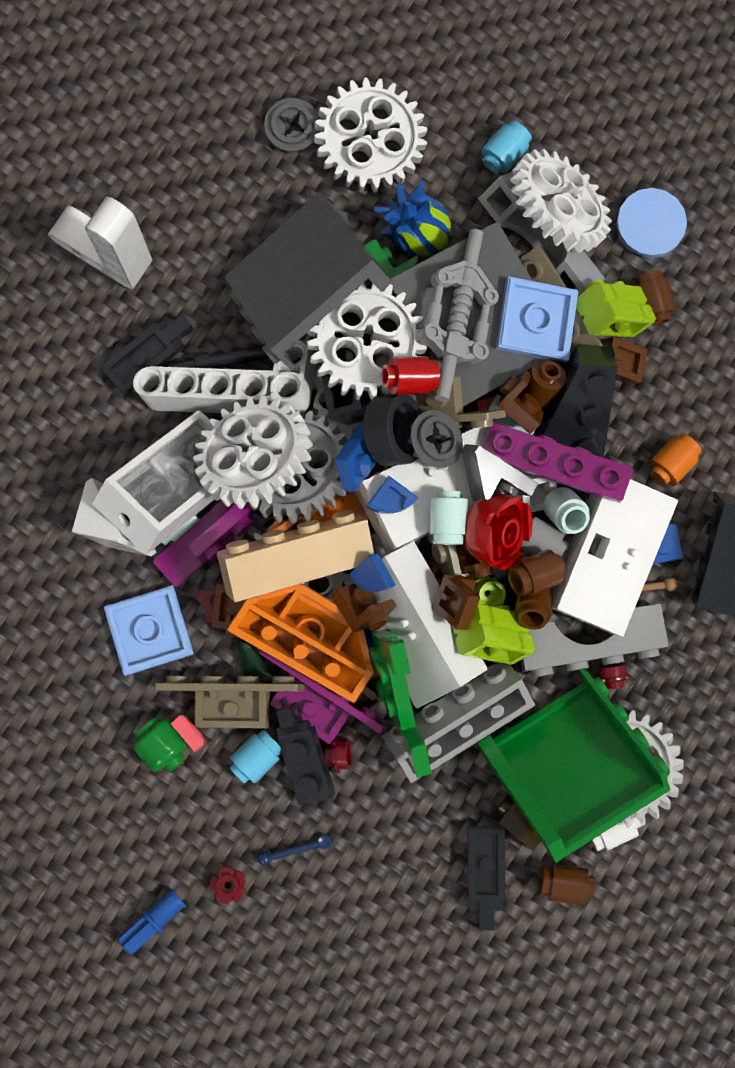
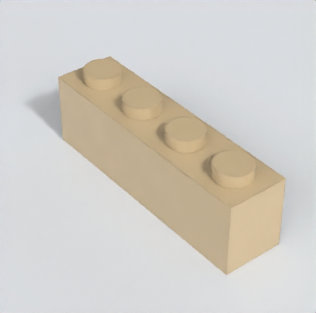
[217,510,374,602]

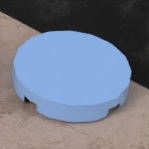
[616,188,687,259]

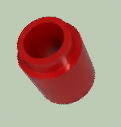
[381,356,440,395]

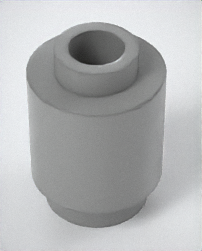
[520,517,569,557]

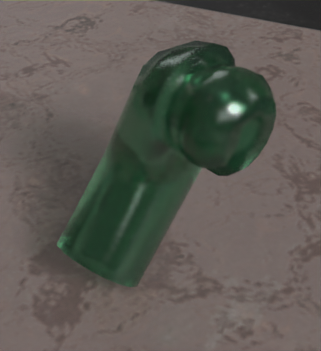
[237,639,278,684]

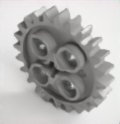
[248,409,348,524]

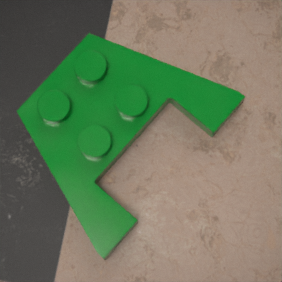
[368,630,432,778]

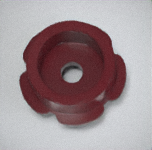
[597,665,631,689]
[325,737,352,773]
[210,867,246,904]

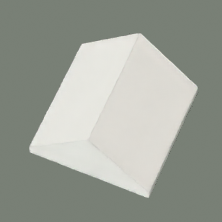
[72,478,157,556]

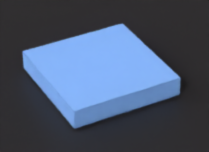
[495,276,578,363]
[104,585,194,676]

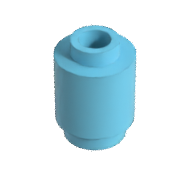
[481,120,532,173]
[230,729,282,783]

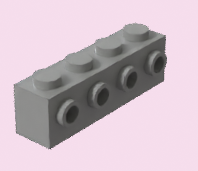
[382,662,535,783]

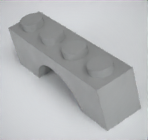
[478,172,605,296]
[520,604,669,678]

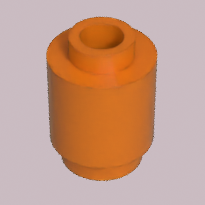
[649,433,702,486]

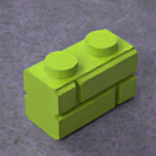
[576,279,656,337]
[453,600,535,665]

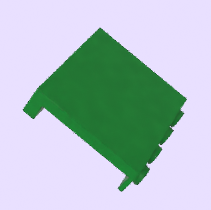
[476,668,671,863]

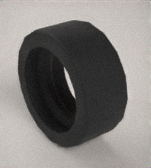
[363,394,422,466]

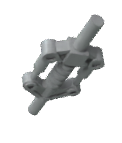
[417,229,499,402]

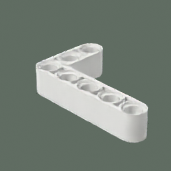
[48,196,152,290]
[133,333,317,415]

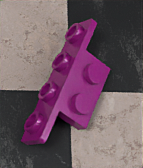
[483,423,633,503]
[154,500,259,587]
[259,650,385,744]

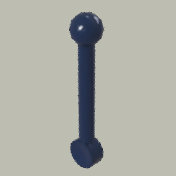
[257,835,332,866]

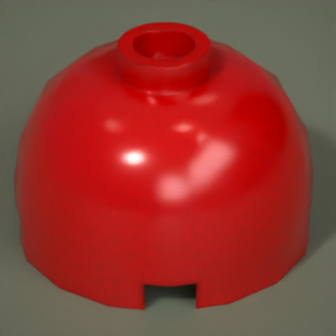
[463,493,533,570]

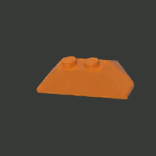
[227,583,374,703]

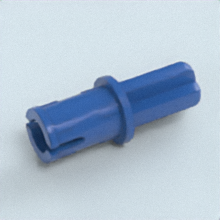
[118,888,186,954]

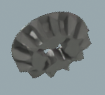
[264,98,319,154]
[407,410,463,470]

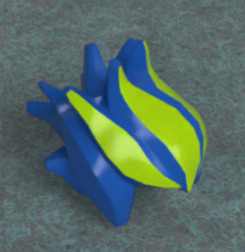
[374,181,451,258]

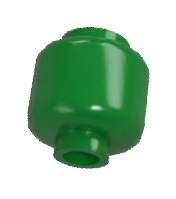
[134,717,188,773]

